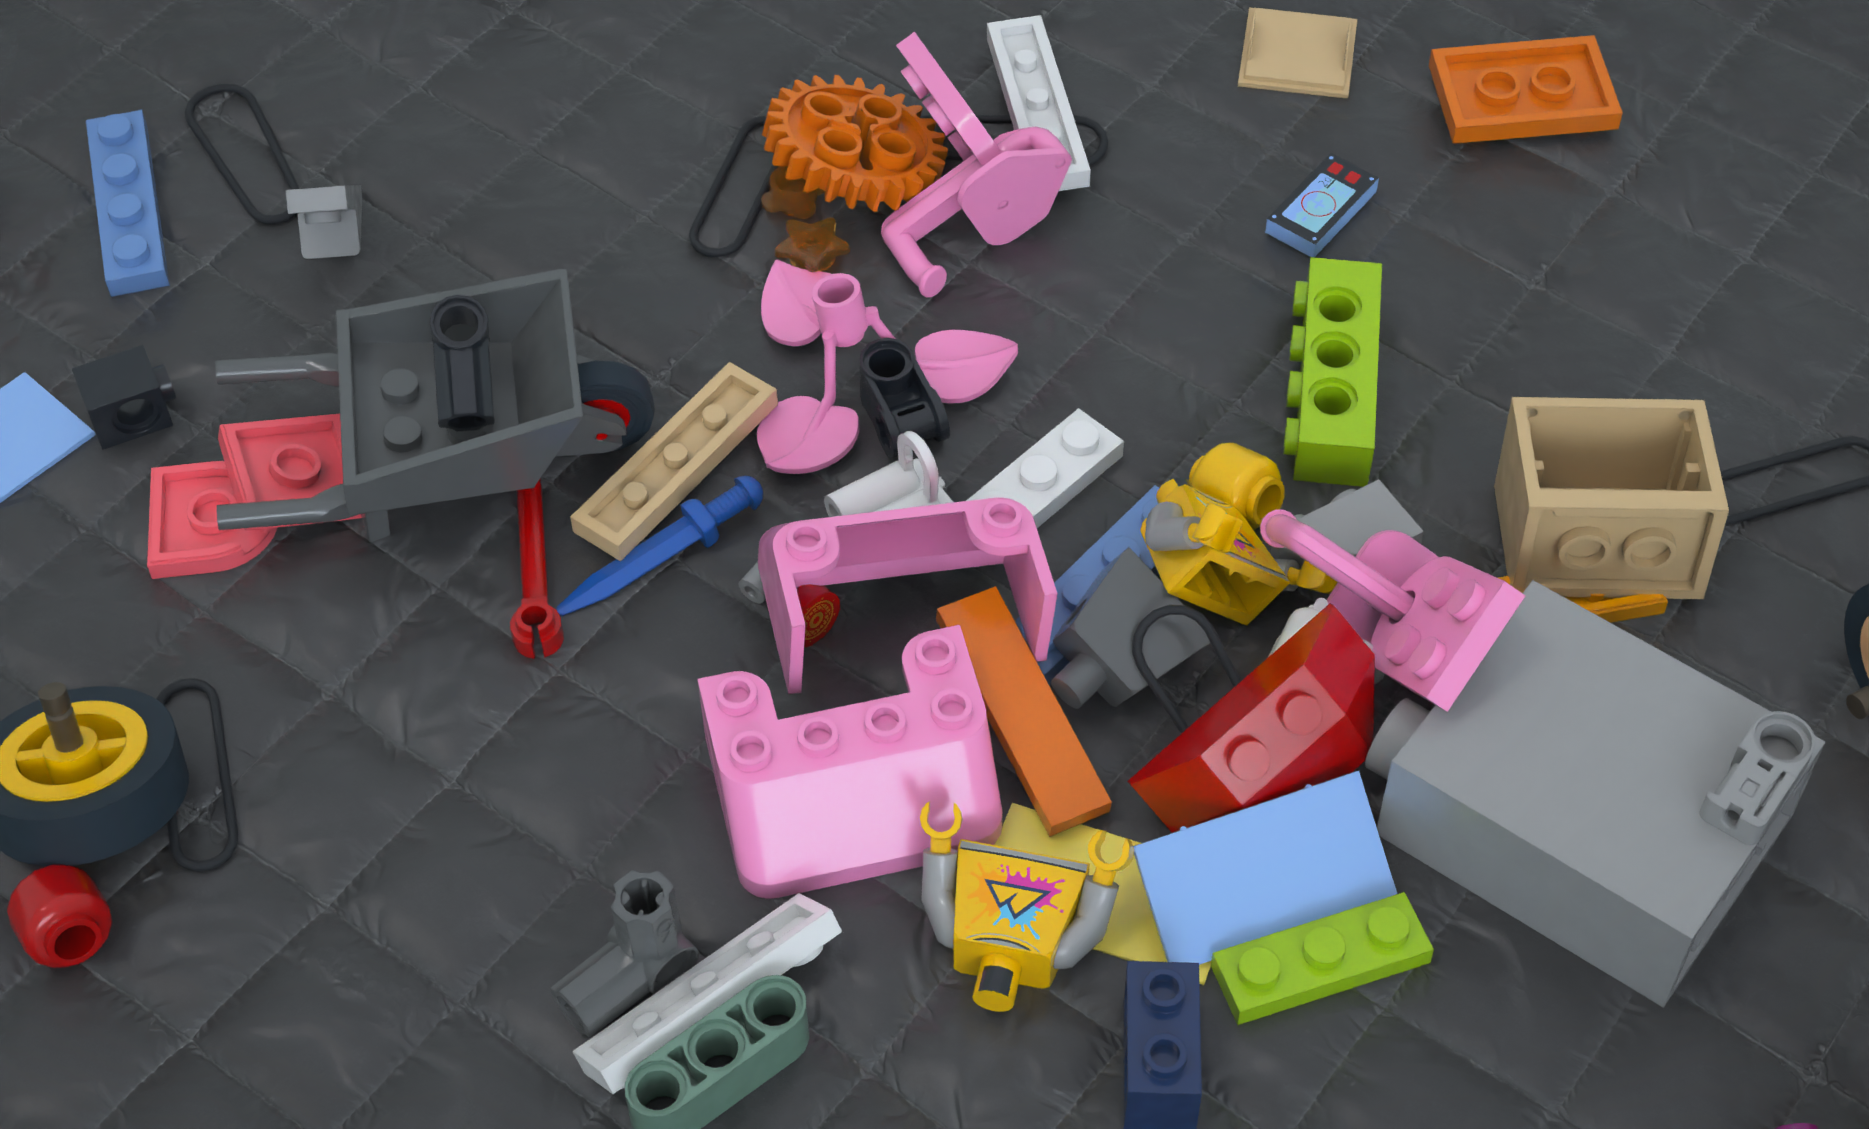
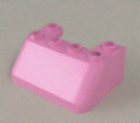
[698,625,1002,899]

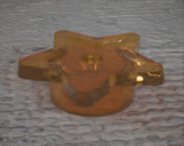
[774,217,850,273]

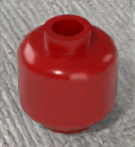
[7,864,112,968]

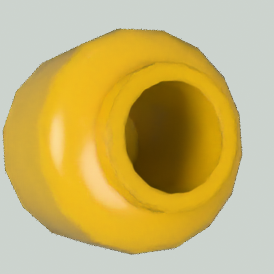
[1189,442,1285,530]

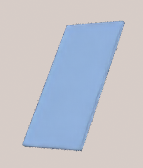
[0,372,96,503]
[1133,771,1397,965]

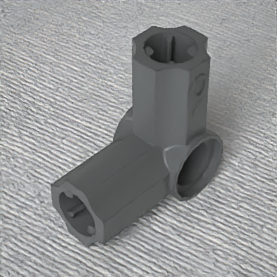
[550,870,699,1038]

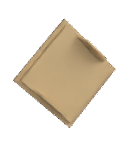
[1238,7,1357,99]

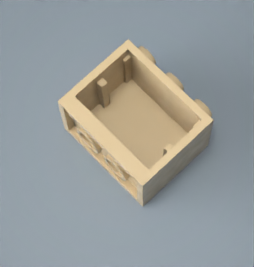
[1494,397,1729,599]

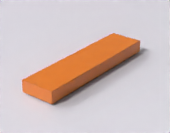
[936,586,1112,837]

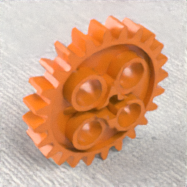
[762,75,948,212]

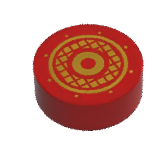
[796,584,840,647]

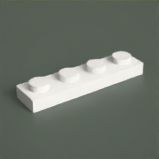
[987,15,1091,191]
[572,893,842,1094]

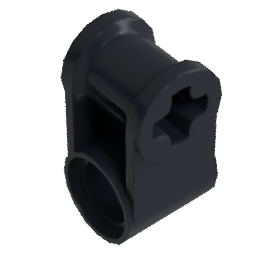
[859,338,950,459]

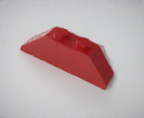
[1127,603,1375,833]

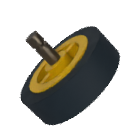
[0,682,189,866]

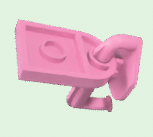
[881,32,1072,298]
[1260,510,1525,712]

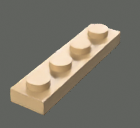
[570,362,778,561]

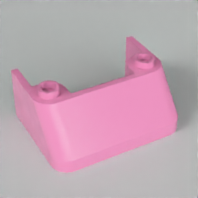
[758,498,1058,694]

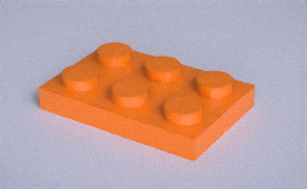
[1429,35,1623,144]

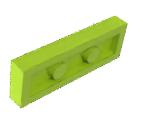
[1211,892,1434,1025]

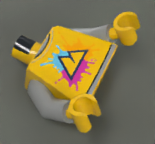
[1140,477,1337,626]
[920,801,1134,1012]

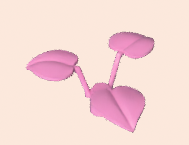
[757,260,1018,474]

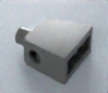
[1051,547,1210,709]

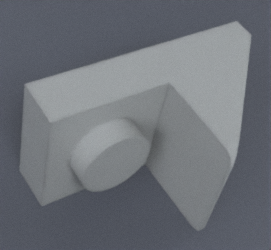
[285,185,362,259]

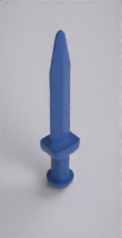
[556,476,764,616]

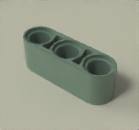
[625,975,809,1129]

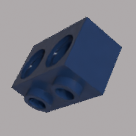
[1123,961,1202,1129]

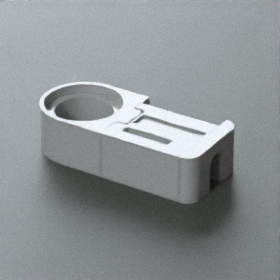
[1700,711,1816,845]

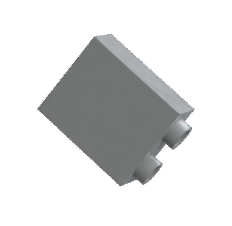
[1365,580,1826,1008]

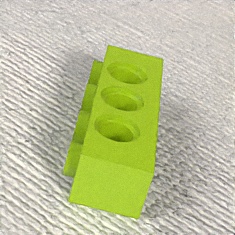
[1283,257,1382,487]

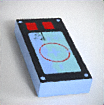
[1265,153,1379,258]

